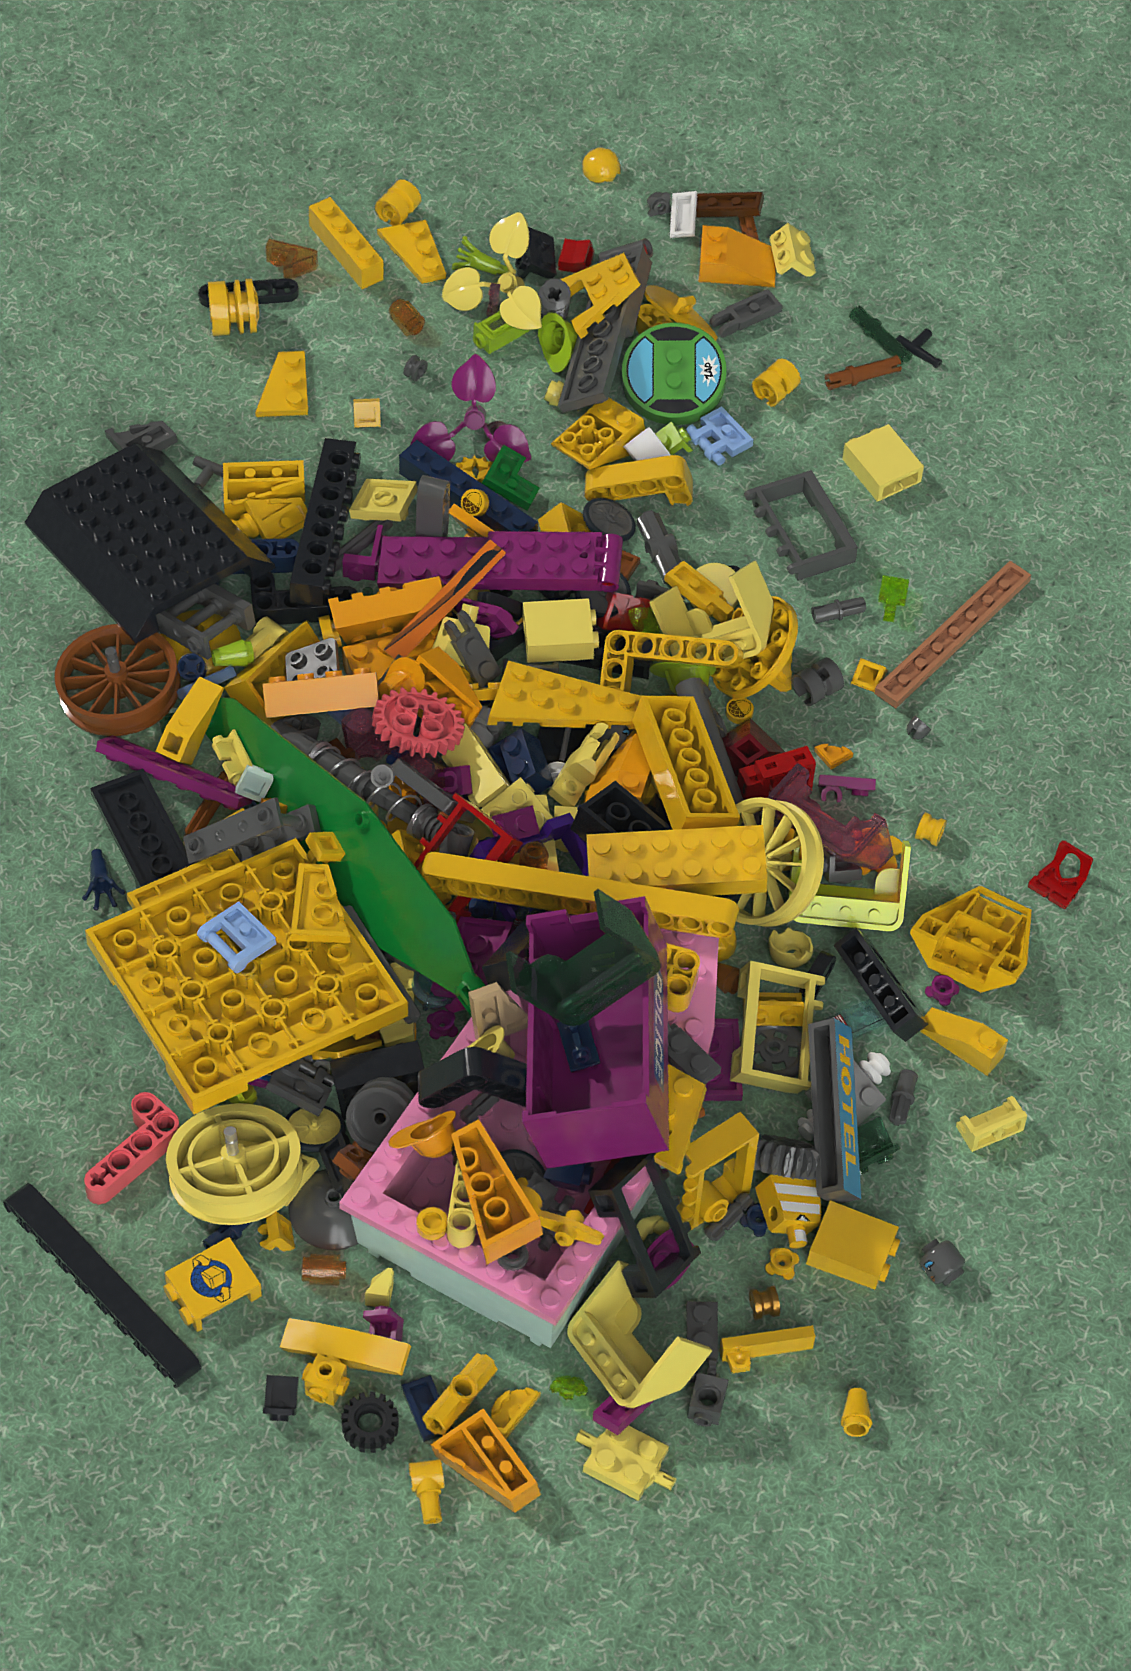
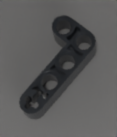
[250,571,358,625]

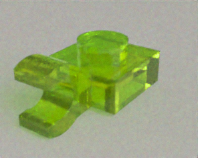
[878,575,909,622]

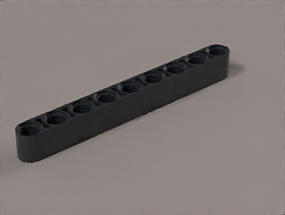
[3,1183,202,1388]

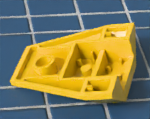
[910,886,1032,993]

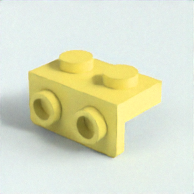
[770,223,816,277]

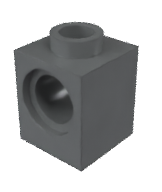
[688,1373,728,1427]

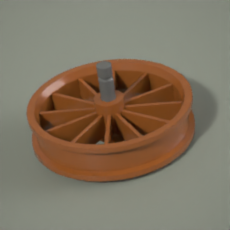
[55,624,181,736]

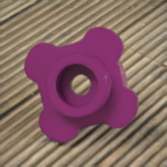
[925,975,960,1006]
[427,1010,458,1039]

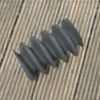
[538,278,571,320]

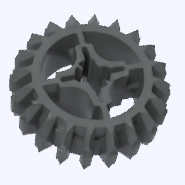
[754,1134,819,1180]

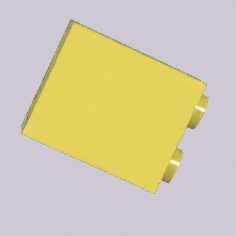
[842,424,924,502]
[523,598,599,663]

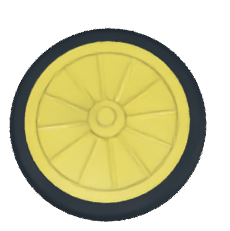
[285,1106,346,1152]

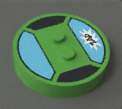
[622,323,727,425]

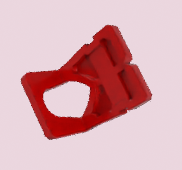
[596,592,650,632]
[1028,840,1093,909]

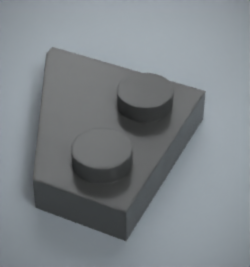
[105,421,178,451]

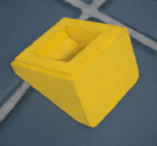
[851,658,888,692]

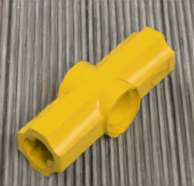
[422,1353,498,1436]

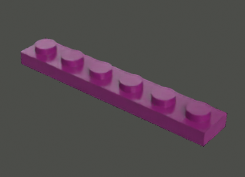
[96,735,252,810]

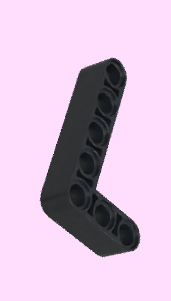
[418,1047,527,1108]

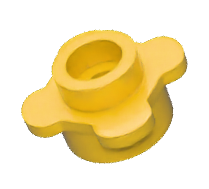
[765,1248,799,1280]

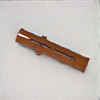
[824,355,902,390]

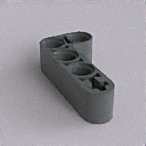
[415,475,450,537]

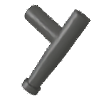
[193,456,223,489]

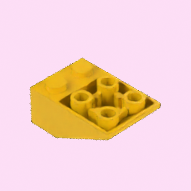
[551,398,645,470]

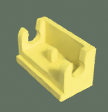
[956,1096,1028,1152]

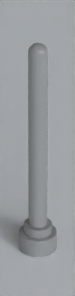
[371,763,395,788]

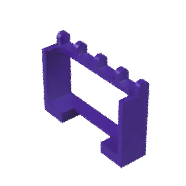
[469,813,588,922]

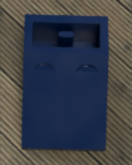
[462,728,554,809]

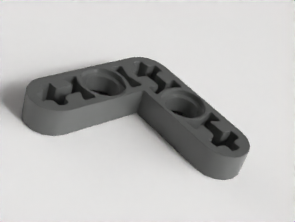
[392,758,477,823]

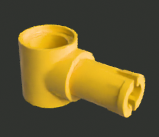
[409,1459,444,1525]

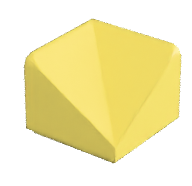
[365,1268,394,1307]

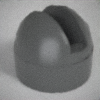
[907,716,931,740]

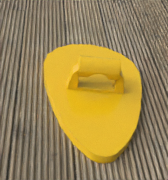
[644,285,718,341]

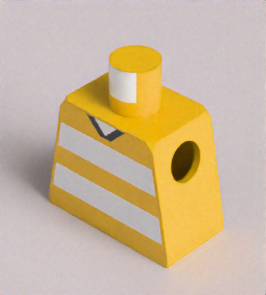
[755,1174,821,1248]

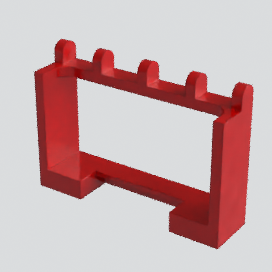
[413,792,523,924]

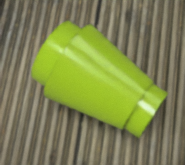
[211,639,254,667]

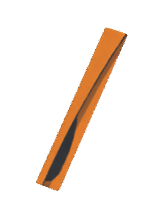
[384,540,506,659]

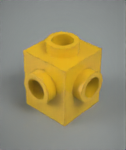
[302,1354,350,1406]

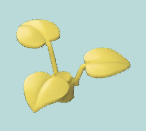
[442,212,542,330]

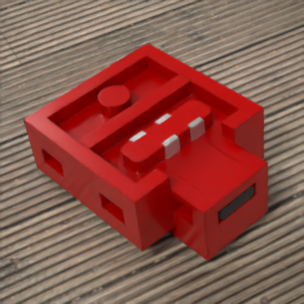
[737,746,816,801]

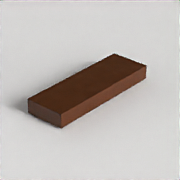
[696,192,764,217]

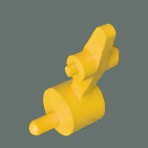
[517,1177,604,1246]

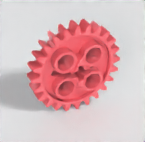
[372,687,465,758]

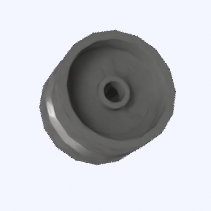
[346,1077,415,1152]

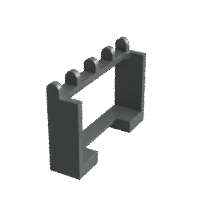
[744,470,858,581]

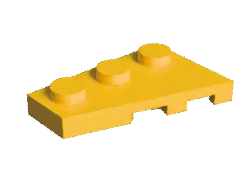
[255,351,308,417]
[291,863,351,944]

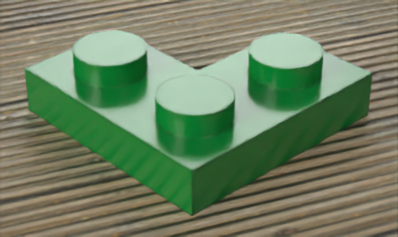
[482,444,540,511]

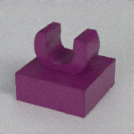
[438,765,473,795]

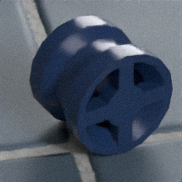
[178,653,207,683]

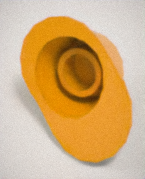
[378,657,426,700]
[388,1110,457,1158]

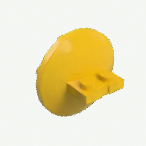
[711,596,798,698]

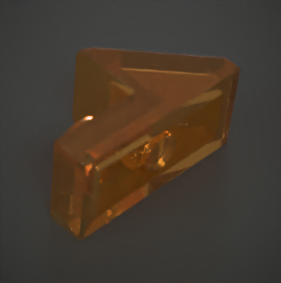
[266,239,318,279]

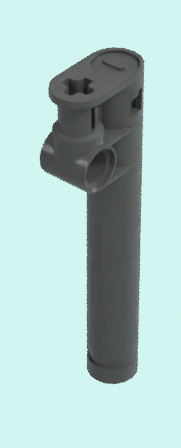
[675,678,745,826]

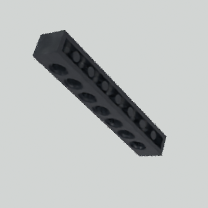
[290,438,361,607]

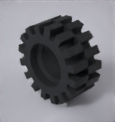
[341,1391,399,1453]

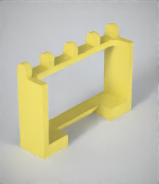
[730,961,825,1094]

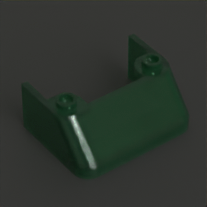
[506,889,661,1026]

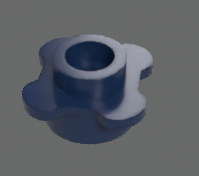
[740,1203,768,1237]

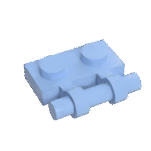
[686,406,753,466]

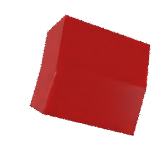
[558,238,594,273]

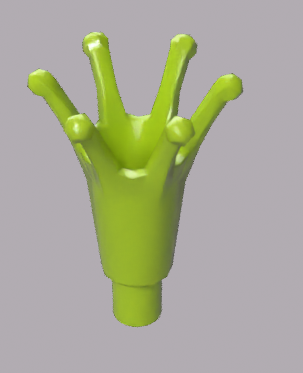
[451,236,509,275]

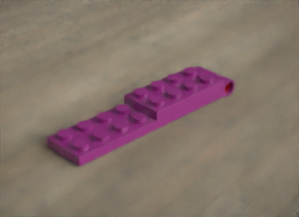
[377,531,623,592]

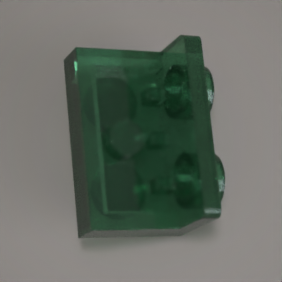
[857,1116,901,1175]

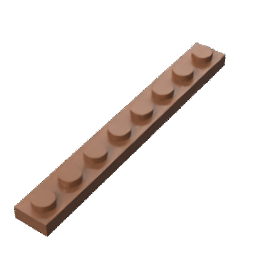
[874,561,1031,708]

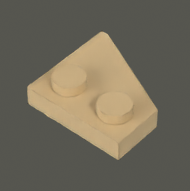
[468,982,528,1040]

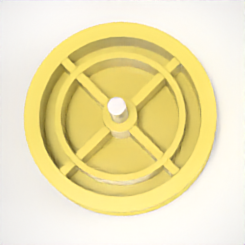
[166,1103,303,1225]

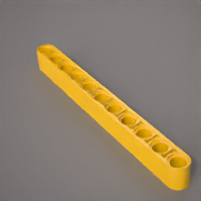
[420,852,739,938]

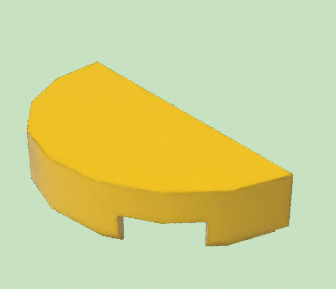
[491,1388,541,1439]

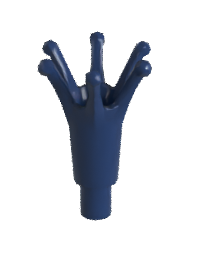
[82,849,125,910]

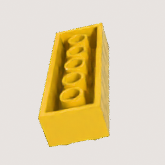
[632,695,740,830]
[586,825,767,896]

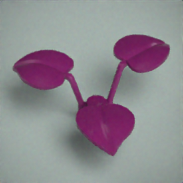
[411,354,532,463]

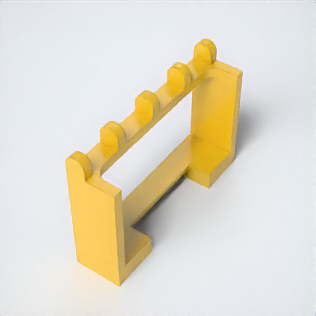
[677,1112,759,1231]

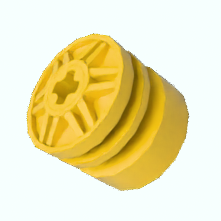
[208,278,259,336]

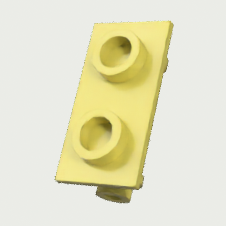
[212,729,253,786]

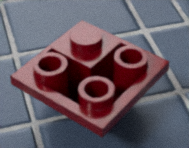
[722,718,785,778]

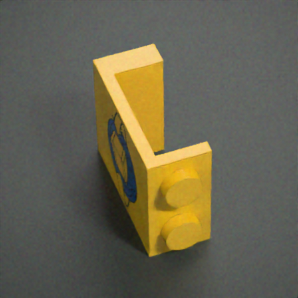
[163,1237,262,1332]

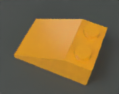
[699,225,776,287]
[416,646,482,728]

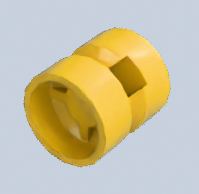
[375,179,421,226]
[752,358,801,407]

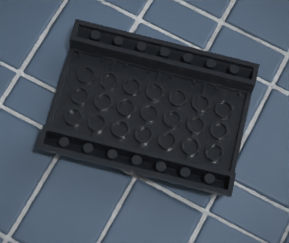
[25,443,276,643]

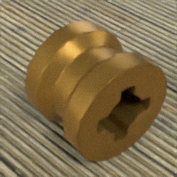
[749,1286,780,1320]

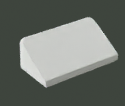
[623,427,671,461]

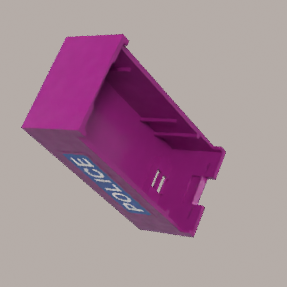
[522,896,669,1168]

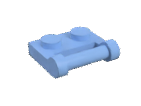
[197,901,276,973]

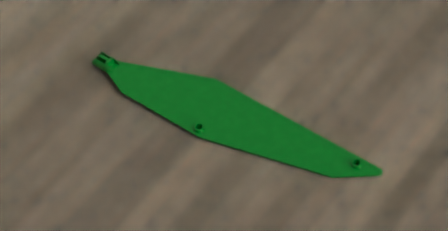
[205,698,486,1017]

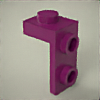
[342,524,388,581]

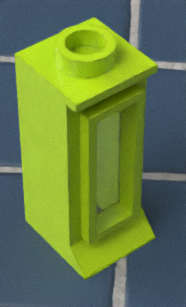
[473,311,531,354]

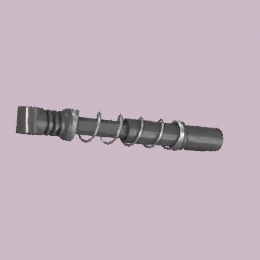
[271,714,474,857]

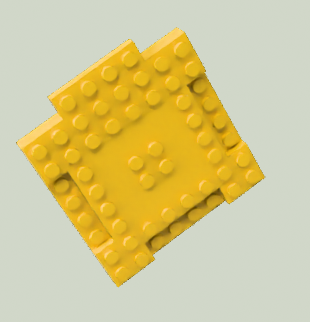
[85,838,408,1115]

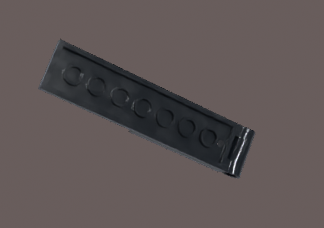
[90,769,192,889]

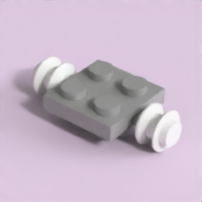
[798,1052,891,1141]

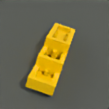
[280,1318,411,1375]

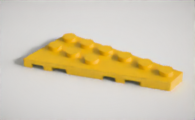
[487,661,641,729]

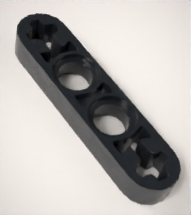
[198,278,299,308]

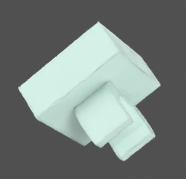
[235,765,273,803]

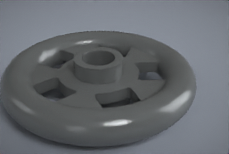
[740,1026,802,1078]

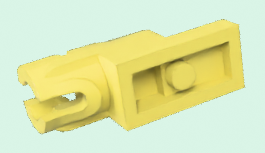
[547,723,619,807]

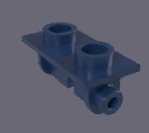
[557,1007,601,1073]

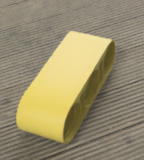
[447,1160,477,1248]

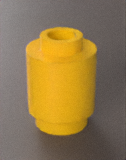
[685,1180,729,1223]

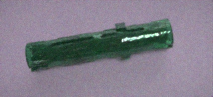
[849,305,913,366]

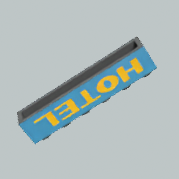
[808,1018,861,1204]

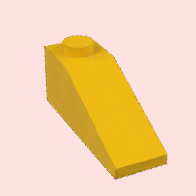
[920,1007,1008,1076]

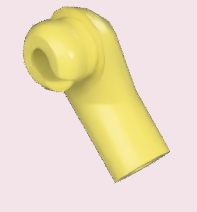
[626,1215,670,1243]

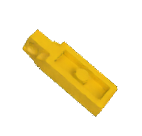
[664,561,734,623]

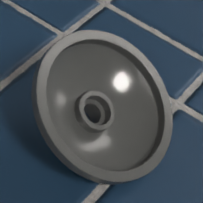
[289,1169,359,1250]

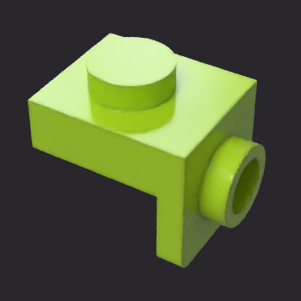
[655,422,693,455]

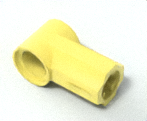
[244,616,289,666]

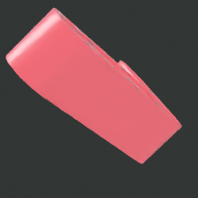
[84,1092,180,1205]

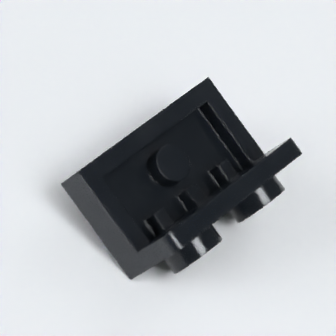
[515,227,557,279]

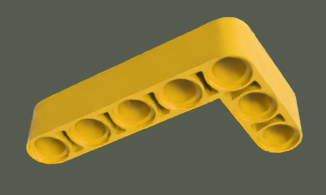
[600,630,744,693]

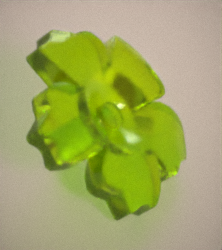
[549,1376,588,1400]

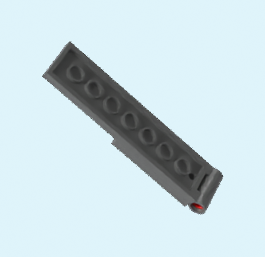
[558,238,653,413]

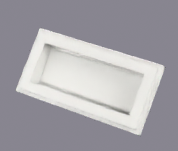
[670,191,697,238]

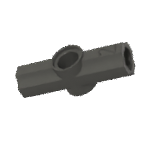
[637,510,681,585]

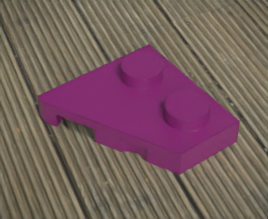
[453,598,519,639]

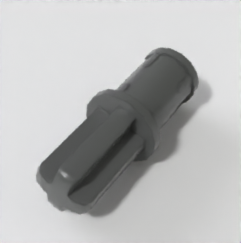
[811,597,866,624]
[889,1069,918,1126]

